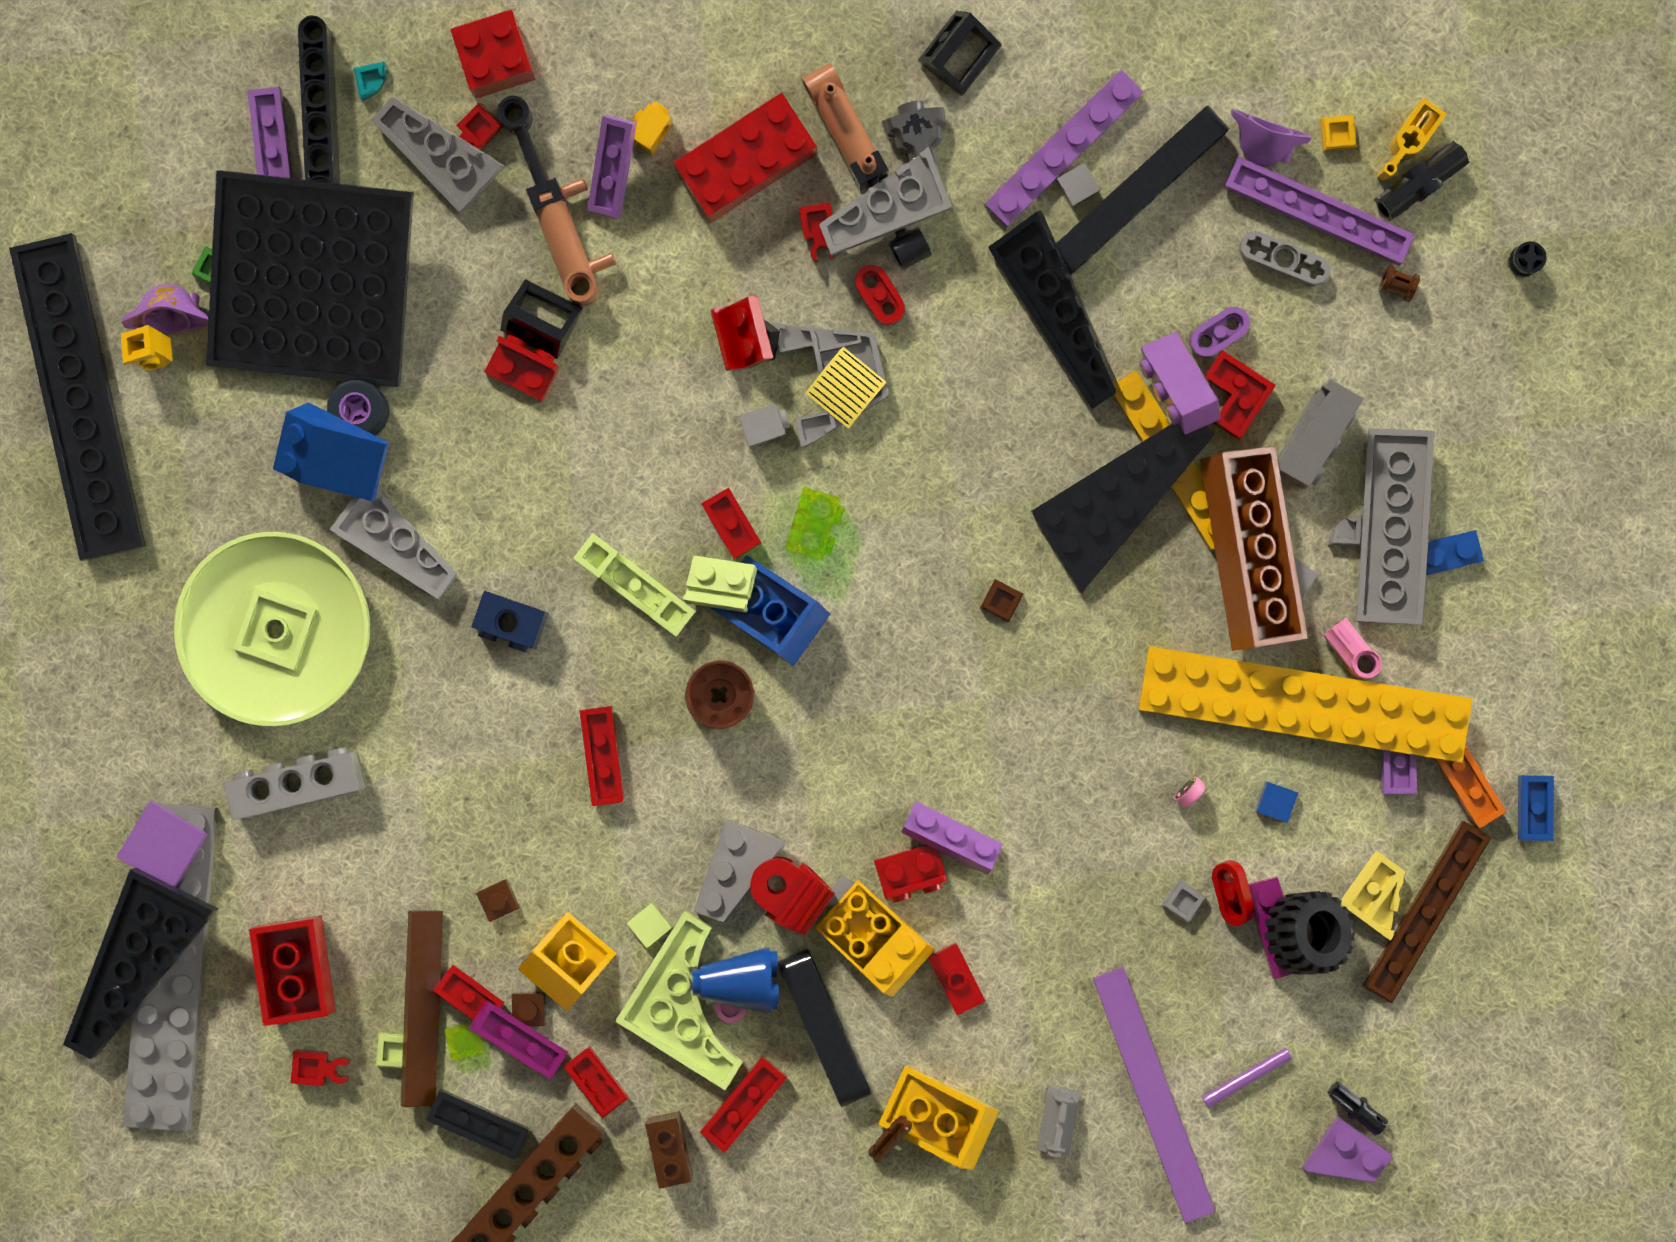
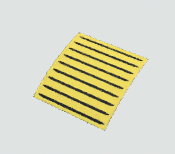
[805,347,887,429]

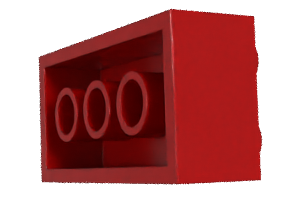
[673,92,817,223]

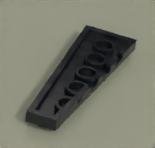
[988,211,1121,409]

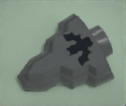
[881,100,946,165]

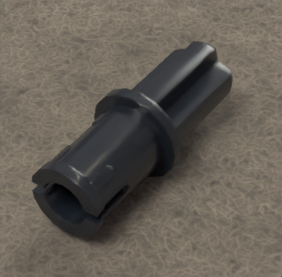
[1328,1081,1388,1136]

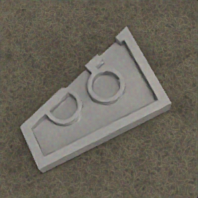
[694,820,788,922]

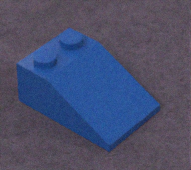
[273,402,389,501]
[710,555,831,667]

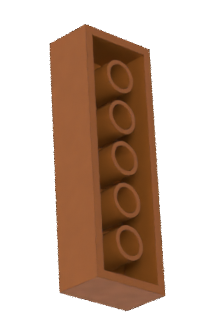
[1200,446,1308,651]

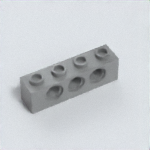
[224,747,365,821]

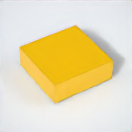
[1320,115,1357,152]

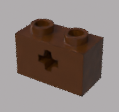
[645,1111,693,1189]

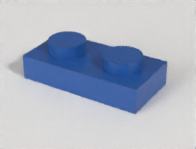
[1426,530,1484,575]
[1518,775,1554,841]

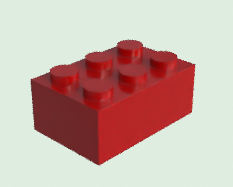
[249,915,336,1026]

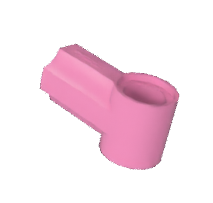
[1323,618,1382,680]

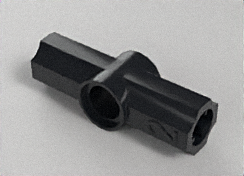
[1374,141,1470,221]

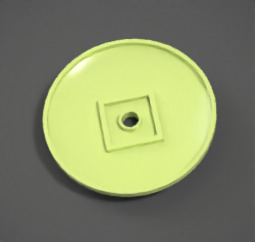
[174,532,370,726]

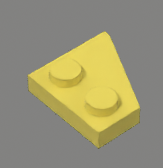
[1341,851,1405,941]

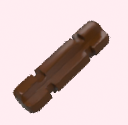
[868,1115,912,1163]

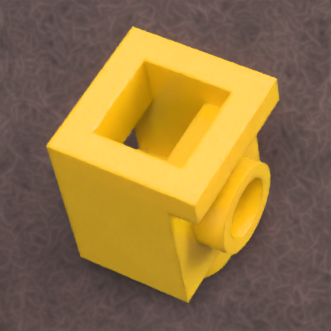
[632,101,673,156]
[121,325,173,371]

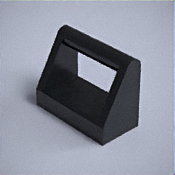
[917,10,1002,96]
[500,279,583,359]

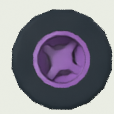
[327,380,389,436]

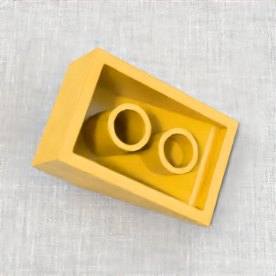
[878,1065,1000,1170]

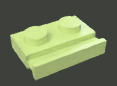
[683,556,757,613]

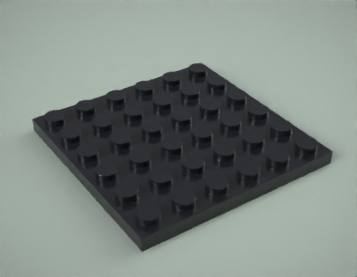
[206,170,414,387]

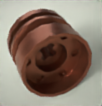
[685,660,755,729]

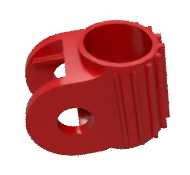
[750,856,835,936]

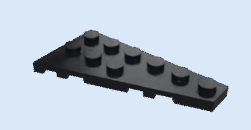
[1031,424,1214,593]
[63,868,219,1059]

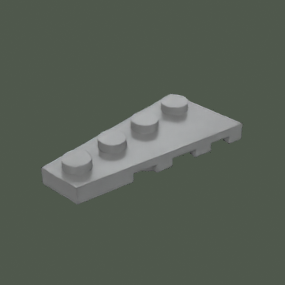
[372,97,506,213]
[819,147,952,256]

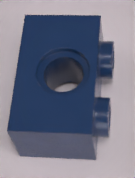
[471,591,549,653]

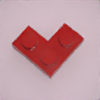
[1204,350,1276,440]

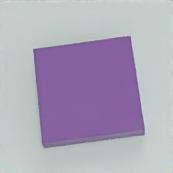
[116,801,208,887]

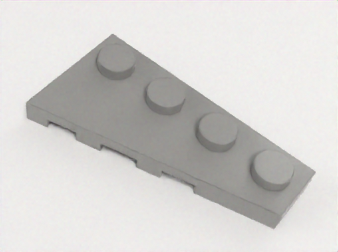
[330,490,457,601]

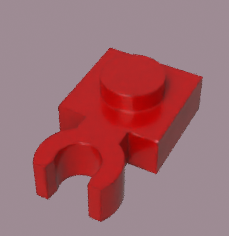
[456,103,504,150]
[799,202,835,262]
[290,1049,350,1086]

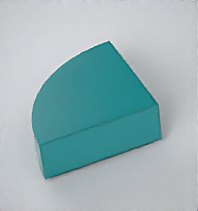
[353,61,387,101]

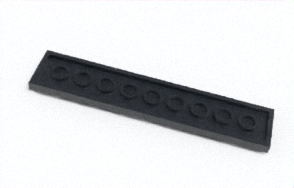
[9,233,146,561]

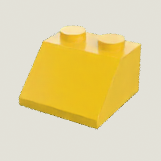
[518,912,617,1011]

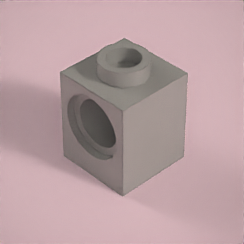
[739,404,790,449]

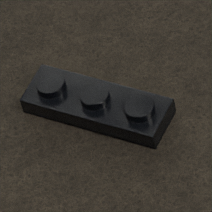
[426,1088,529,1160]

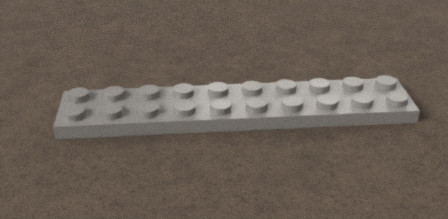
[123,803,218,1132]

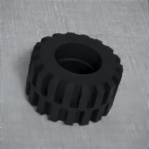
[1264,891,1355,975]

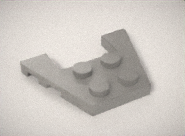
[774,323,889,448]

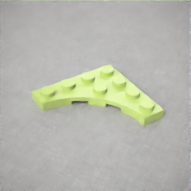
[615,910,743,1090]

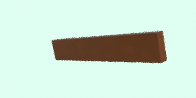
[1362,820,1492,1003]
[401,910,443,1108]

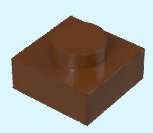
[476,879,520,922]
[512,992,546,1026]

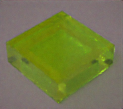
[444,1022,485,1061]

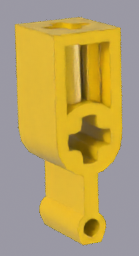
[1377,97,1447,182]

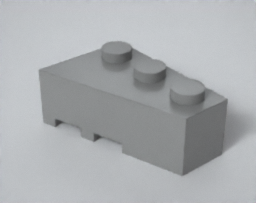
[1277,379,1364,489]

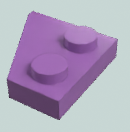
[1302,1116,1393,1182]

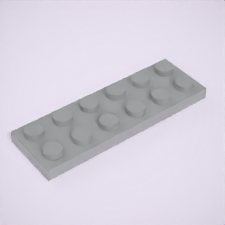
[1356,428,1435,625]

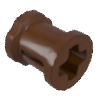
[1378,264,1420,303]

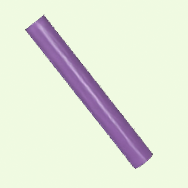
[1202,1048,1292,1108]

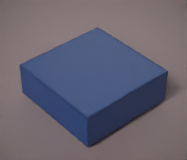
[1255,781,1298,823]

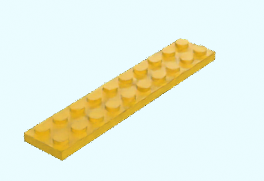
[1138,646,1473,763]

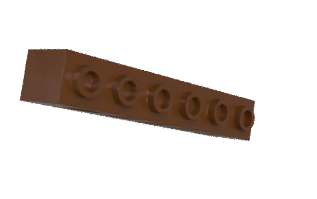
[451,1103,604,1242]

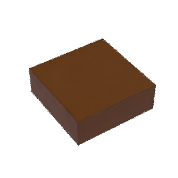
[980,579,1023,622]

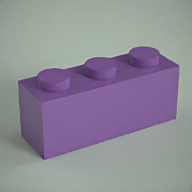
[1139,332,1221,435]

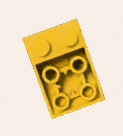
[815,880,935,997]

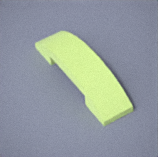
[573,533,696,637]

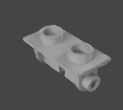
[1037,1086,1080,1158]

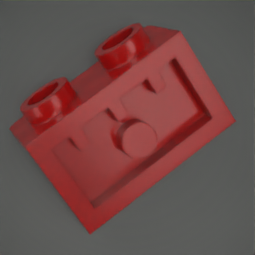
[711,296,773,371]
[484,334,560,402]
[874,845,947,903]

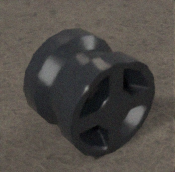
[1508,241,1547,277]

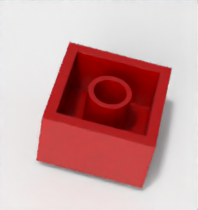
[450,9,536,99]

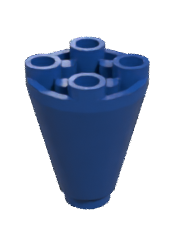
[692,948,778,1013]

